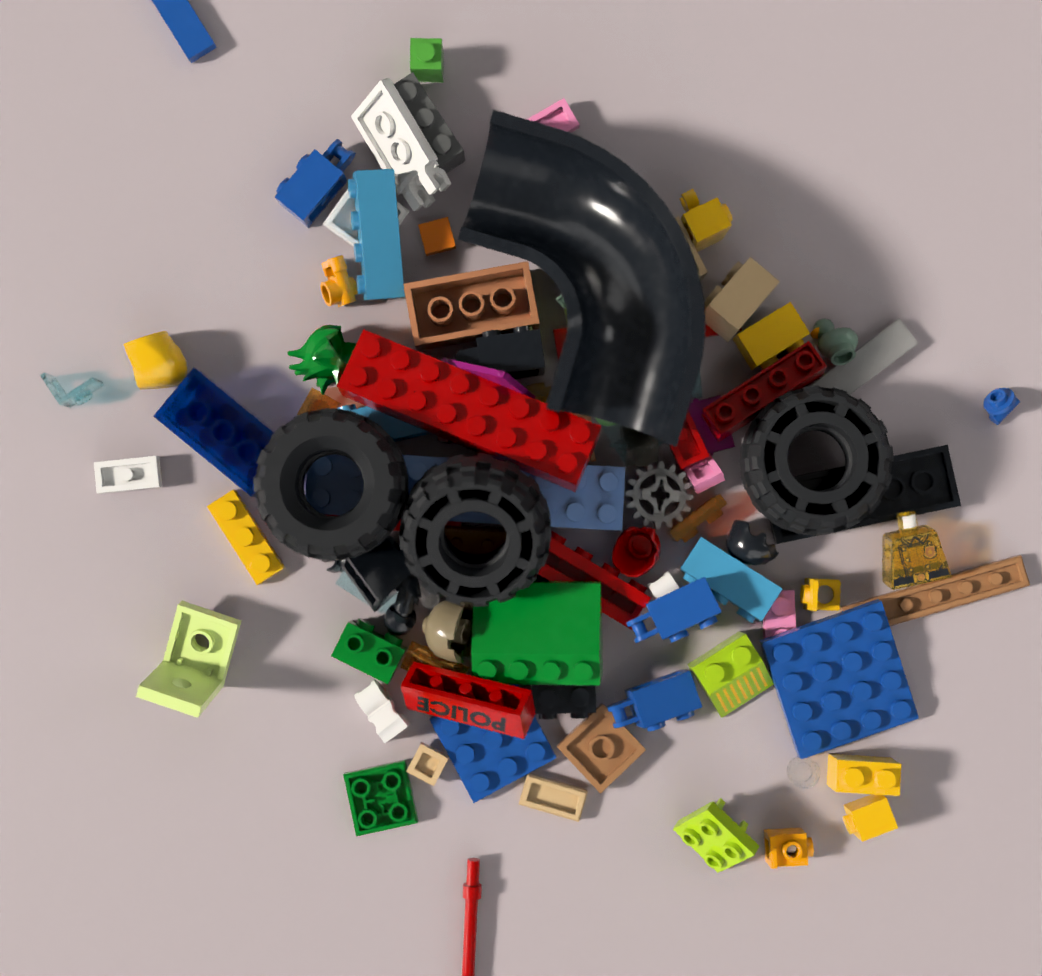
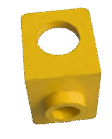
[800,578,841,611]

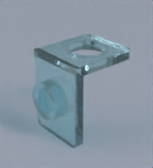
[40,372,104,408]

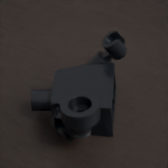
[322,535,421,636]

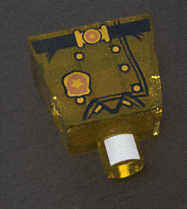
[882,511,951,590]

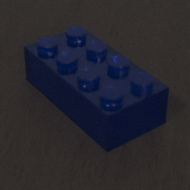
[153,367,275,498]

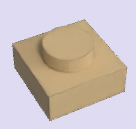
[406,742,449,786]

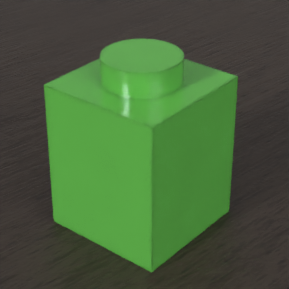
[410,38,444,83]

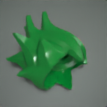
[287,325,357,395]

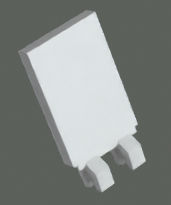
[351,78,451,211]

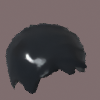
[726,520,779,566]

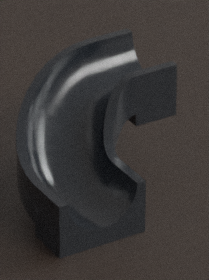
[458,110,706,446]

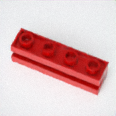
[701,341,827,443]
[538,530,651,630]

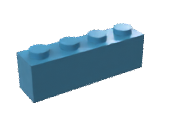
[348,169,405,300]

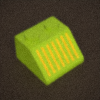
[687,631,774,718]

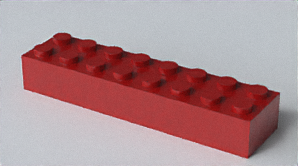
[337,329,601,493]

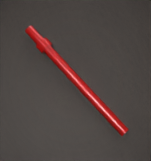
[462,858,482,976]

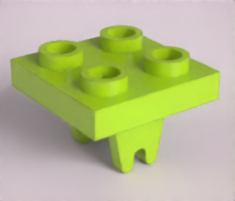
[673,798,760,873]

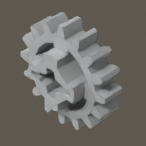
[624,461,694,529]

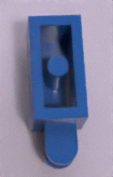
[275,139,356,228]
[626,576,722,643]
[607,669,702,731]

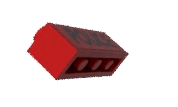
[401,661,536,739]

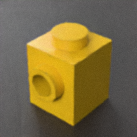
[843,794,898,842]

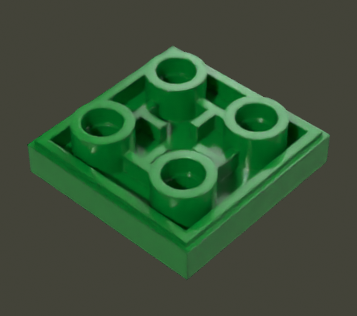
[343,759,419,837]

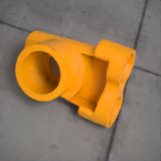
[320,255,358,307]

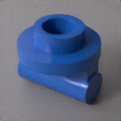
[983,388,1020,425]

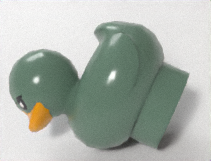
[810,318,858,365]

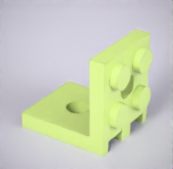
[136,601,242,718]

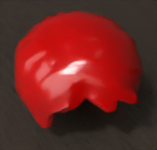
[612,526,661,577]

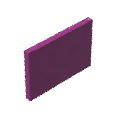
[442,358,536,399]

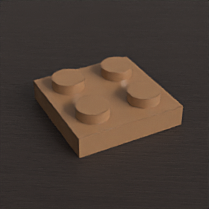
[557,702,646,794]

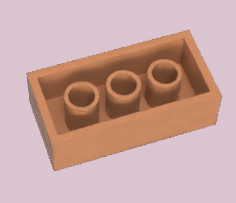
[403,261,540,351]

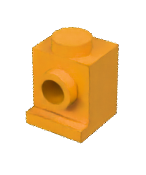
[764,828,814,869]

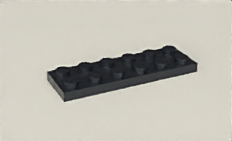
[770,445,961,544]

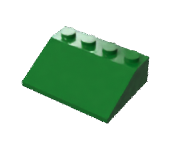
[471,581,603,686]

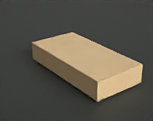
[519,773,588,822]

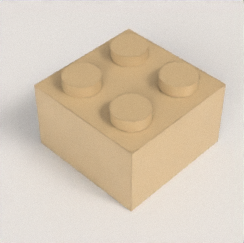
[704,257,780,342]

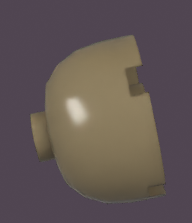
[422,600,473,663]

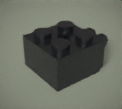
[454,325,545,379]

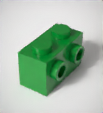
[331,618,407,684]

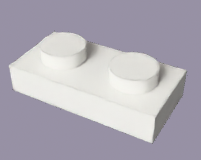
[94,456,162,494]

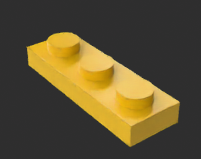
[207,489,285,585]

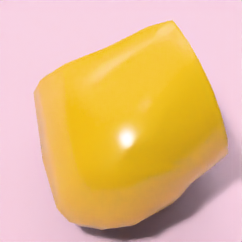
[124,331,188,390]

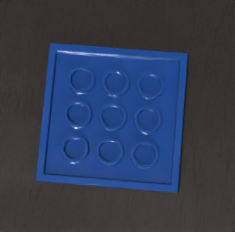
[759,599,919,760]

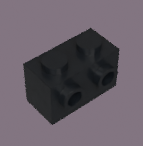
[531,685,596,720]

